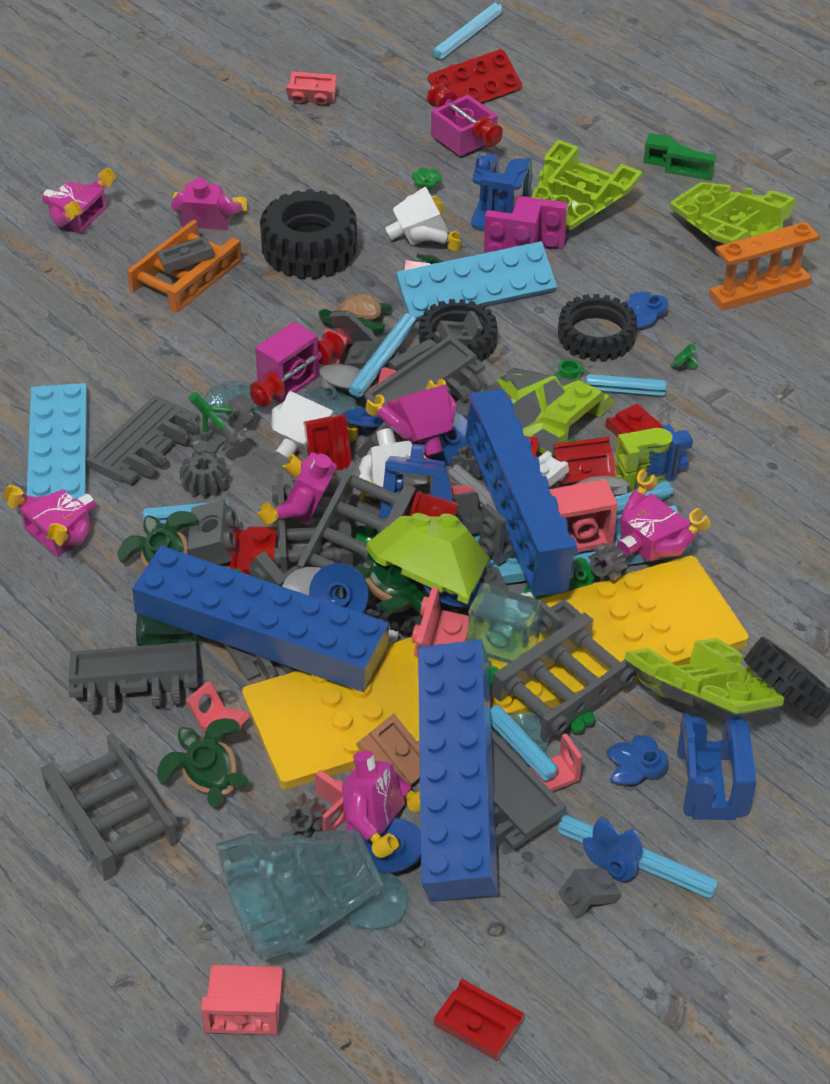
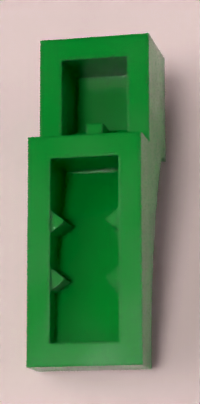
[643,133,716,181]

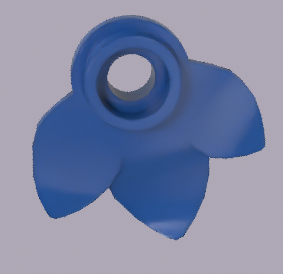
[625,291,669,329]
[606,735,668,785]
[582,817,642,882]

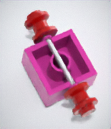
[427,84,503,156]
[250,322,344,407]

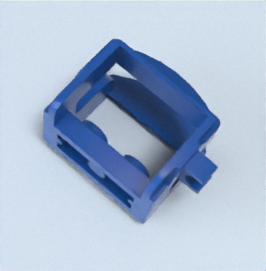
[471,153,533,232]
[380,444,453,519]
[677,713,757,820]

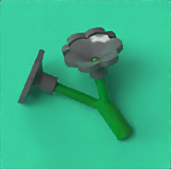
[188,392,254,454]

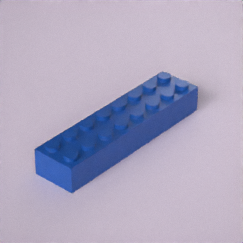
[466,389,577,596]
[132,546,389,692]
[418,639,498,902]

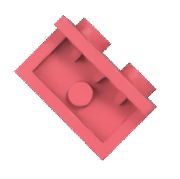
[286,71,338,105]

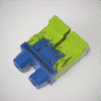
[614,424,693,493]

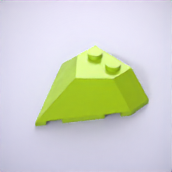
[366,513,490,604]

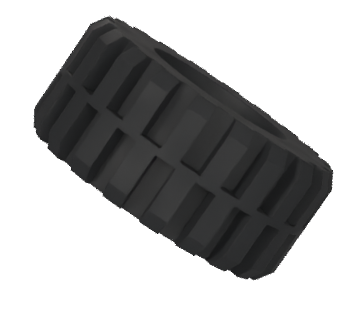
[260,189,357,279]

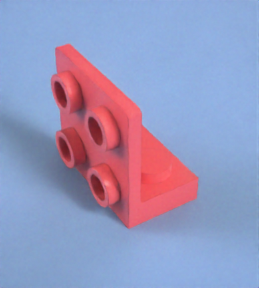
[412,587,472,657]
[201,965,283,1035]

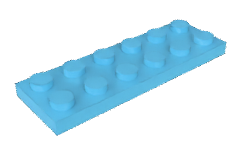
[395,241,557,321]
[27,383,87,500]

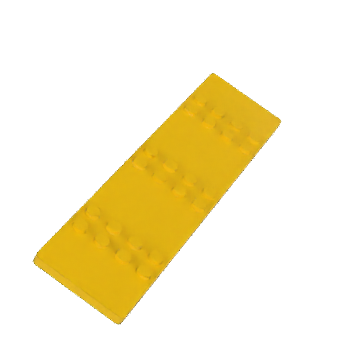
[242,555,748,790]

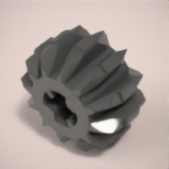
[179,451,229,498]

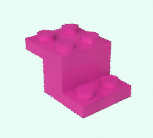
[484,196,568,253]

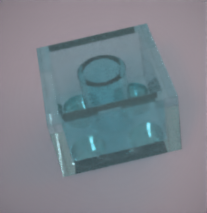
[468,583,542,664]

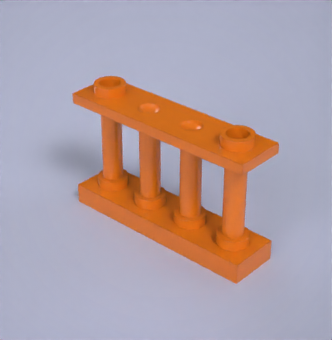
[127,219,242,313]
[709,222,820,311]

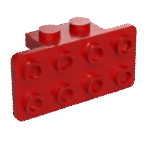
[427,49,522,104]

